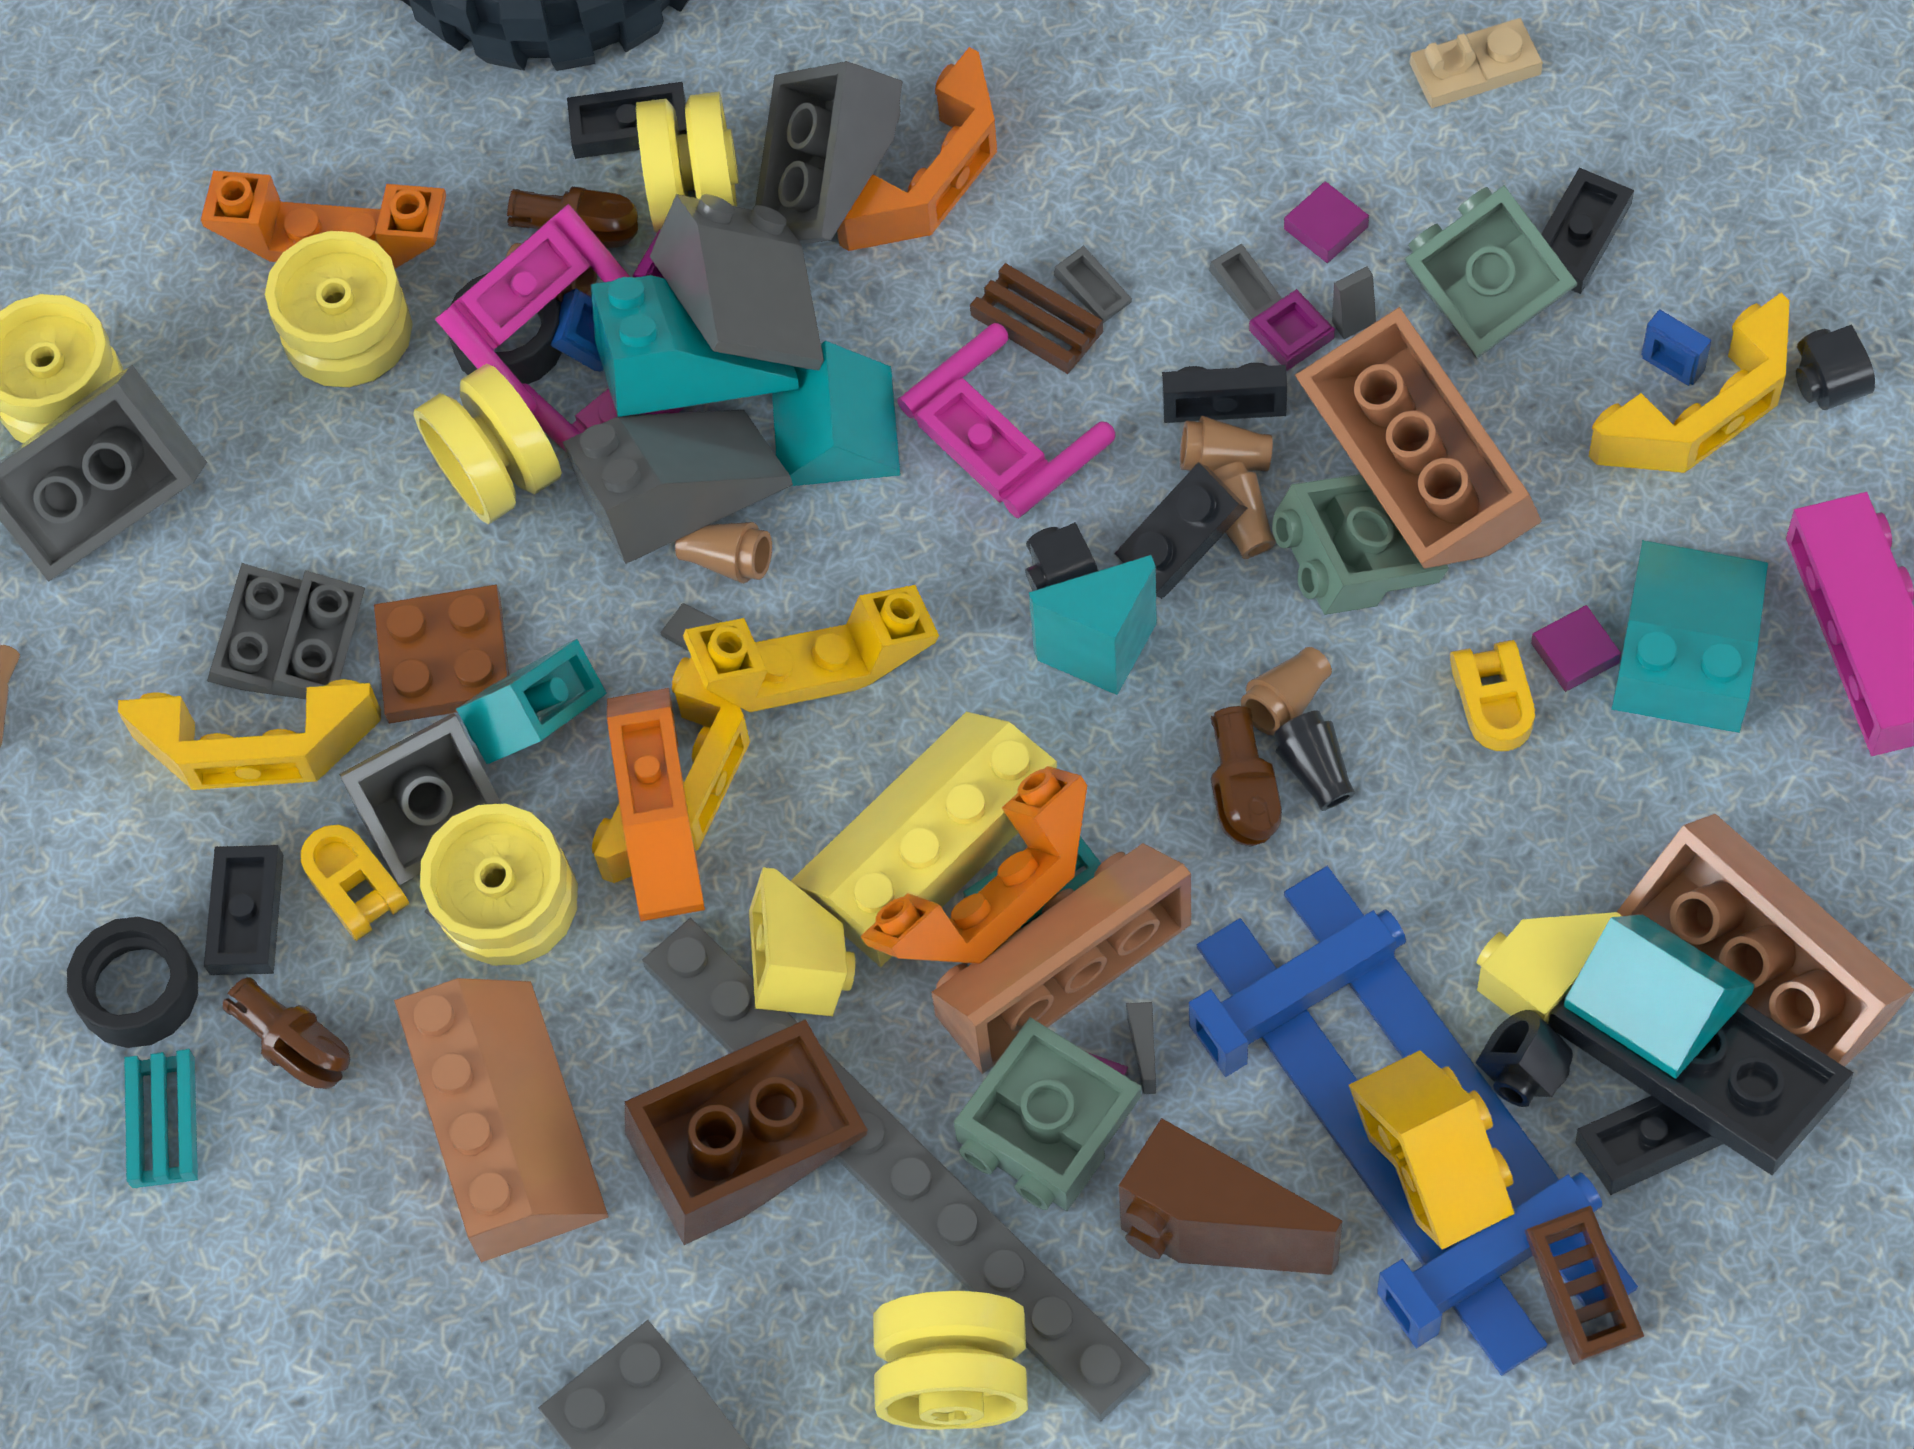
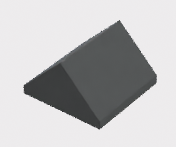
[339,713,502,885]

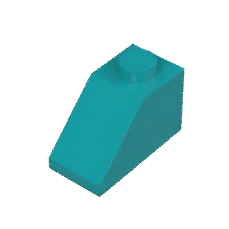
[456,639,607,764]

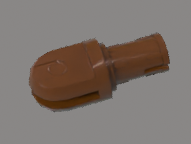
[507,186,638,248]
[1210,706,1282,847]
[222,977,350,1089]

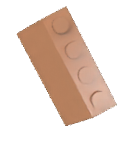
[1295,307,1542,569]
[1617,814,1914,1067]
[931,843,1191,1074]
[394,978,609,1263]

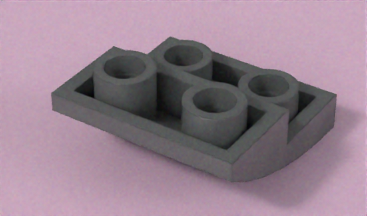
[207,563,365,699]

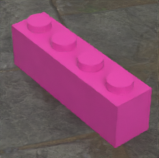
[1786,492,1914,757]

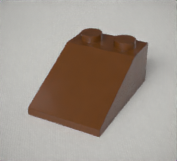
[625,1019,868,1245]
[1118,1118,1343,1275]

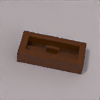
[970,263,1103,374]

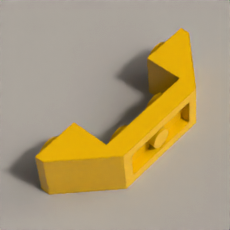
[1588,292,1790,473]
[683,585,939,712]
[592,657,750,883]
[118,679,381,790]

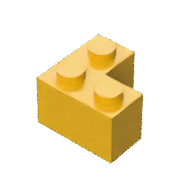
[1349,1050,1515,1250]

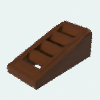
[1525,1205,1644,1365]

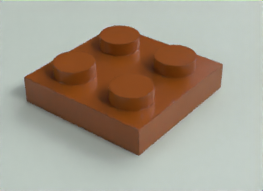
[374,584,509,724]

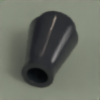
[1274,710,1355,811]

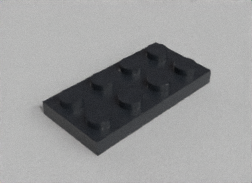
[1548,992,1854,1175]

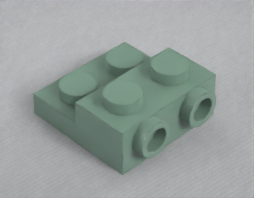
[1404,185,1577,359]
[1272,474,1449,615]
[954,1017,1142,1211]

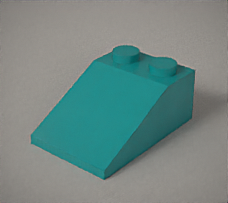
[591,275,799,417]
[1611,540,1768,733]

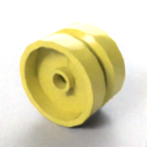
[636,91,739,233]
[265,231,413,388]
[0,294,123,443]
[413,363,562,524]
[420,804,578,966]
[873,1291,1028,1430]

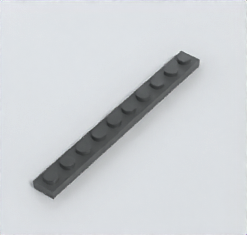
[642,917,1150,1421]

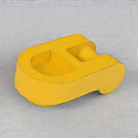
[1450,640,1535,751]
[301,825,409,941]

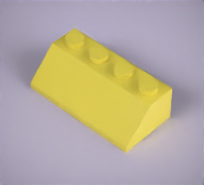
[791,711,1057,967]

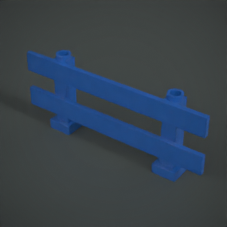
[1189,865,1638,1376]

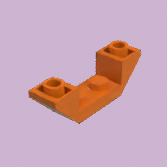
[837,47,997,251]
[201,170,446,269]
[607,688,705,921]
[860,766,1088,964]

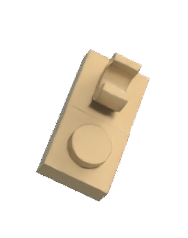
[1410,17,1543,109]

